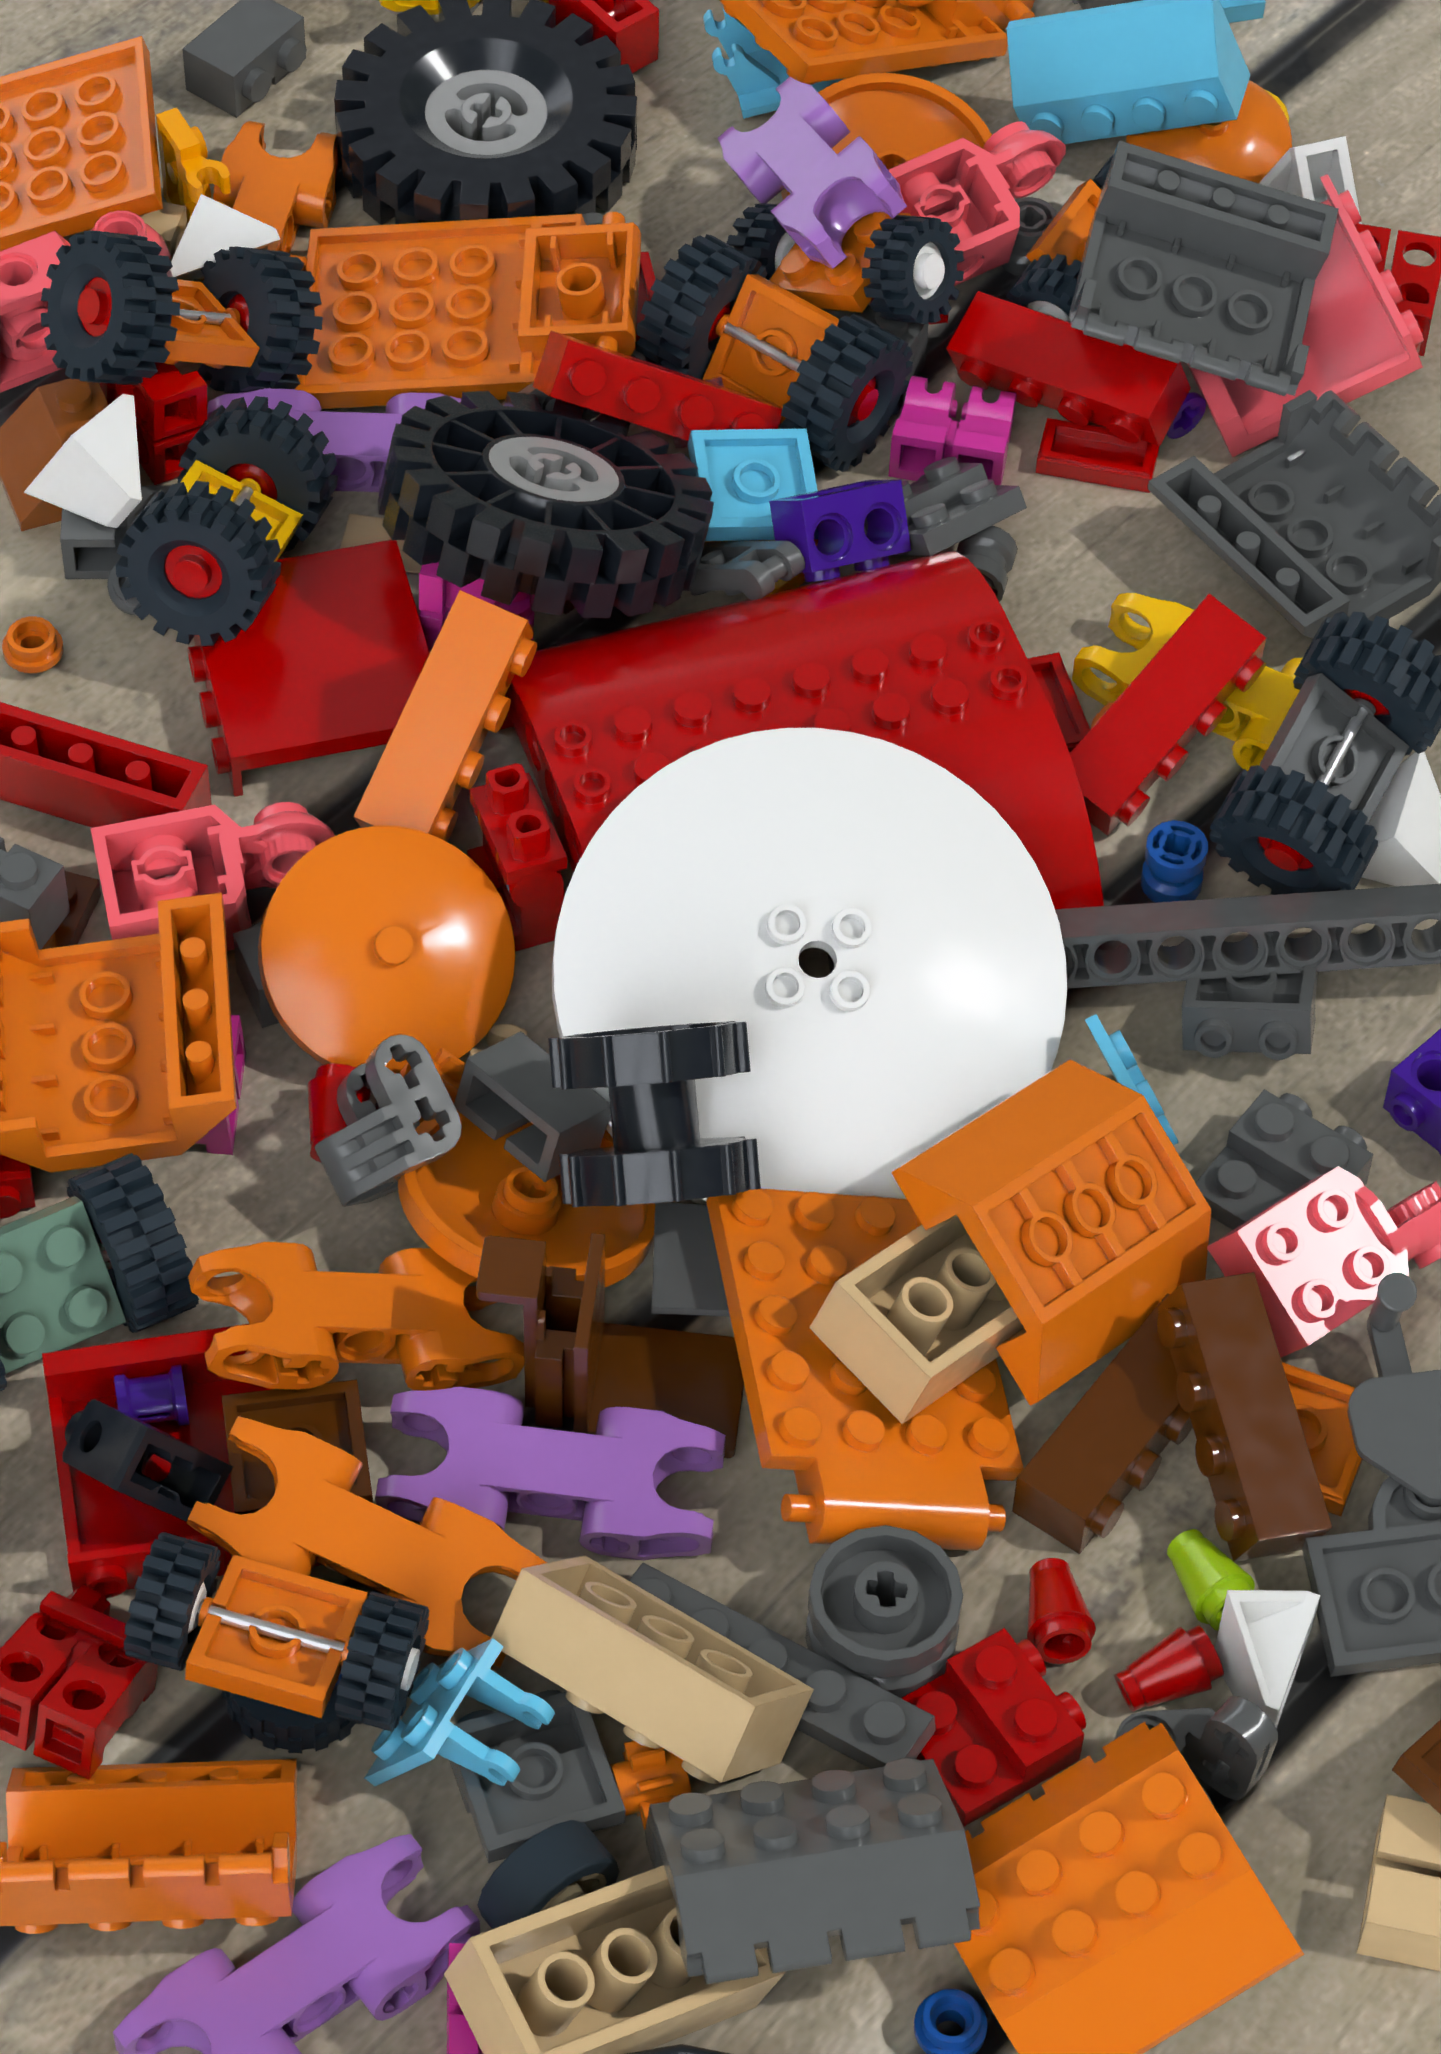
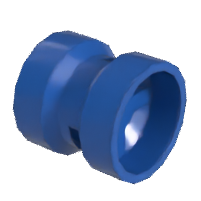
[1141,820,1208,903]

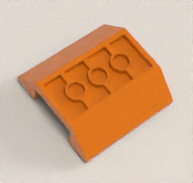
[891,1059,1211,1406]

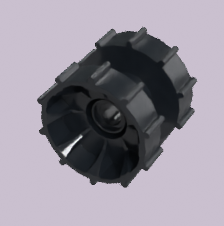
[548,1021,761,1207]

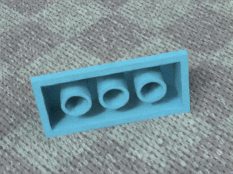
[1007,0,1250,144]

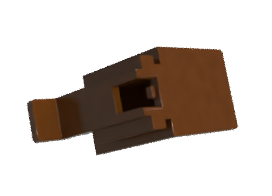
[476,1233,744,1458]

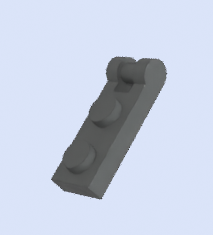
[683,541,805,600]

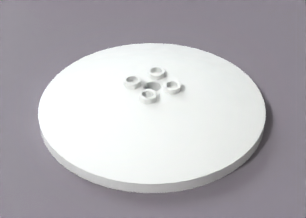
[552,728,1067,1205]

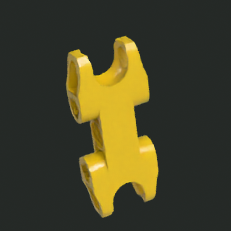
[1072,593,1302,771]

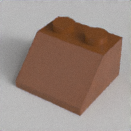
[0,378,108,532]

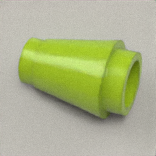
[1167,1529,1255,1631]

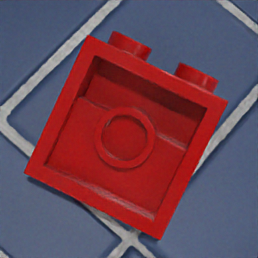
[901,1628,1086,1827]

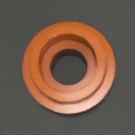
[2,616,64,673]

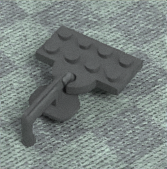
[1302,1272,1441,1677]

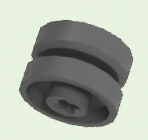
[805,1525,963,1698]

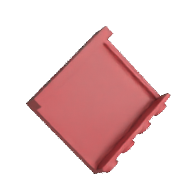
[1187,174,1424,457]

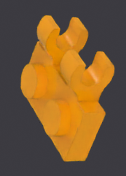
[156,107,231,224]

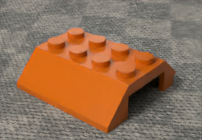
[0,892,237,1173]
[954,1721,1305,2054]
[0,1759,297,1934]

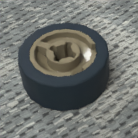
[477,1820,620,1929]

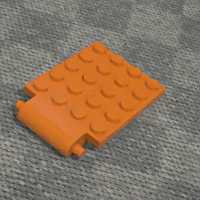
[719,0,1035,85]
[0,36,163,251]
[295,212,641,409]
[706,1188,1024,1551]

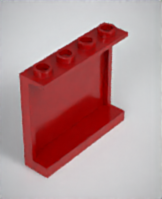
[187,540,430,797]
[42,1324,321,1598]

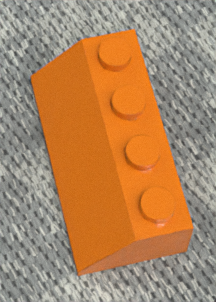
[353,590,537,842]

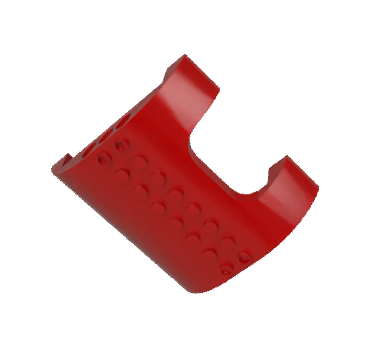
[499,551,1104,909]

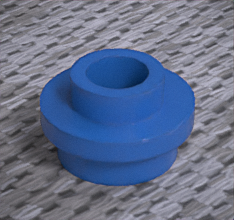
[914,1989,987,2054]

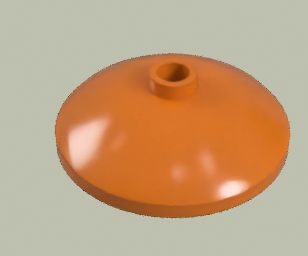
[1126,80,1292,184]

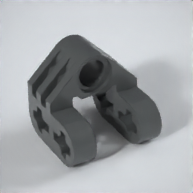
[314,1034,462,1207]
[1114,1696,1278,1805]

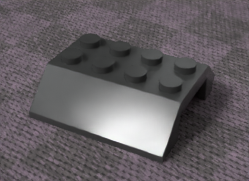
[1069,140,1339,396]
[1148,390,1441,638]
[645,1758,980,1985]

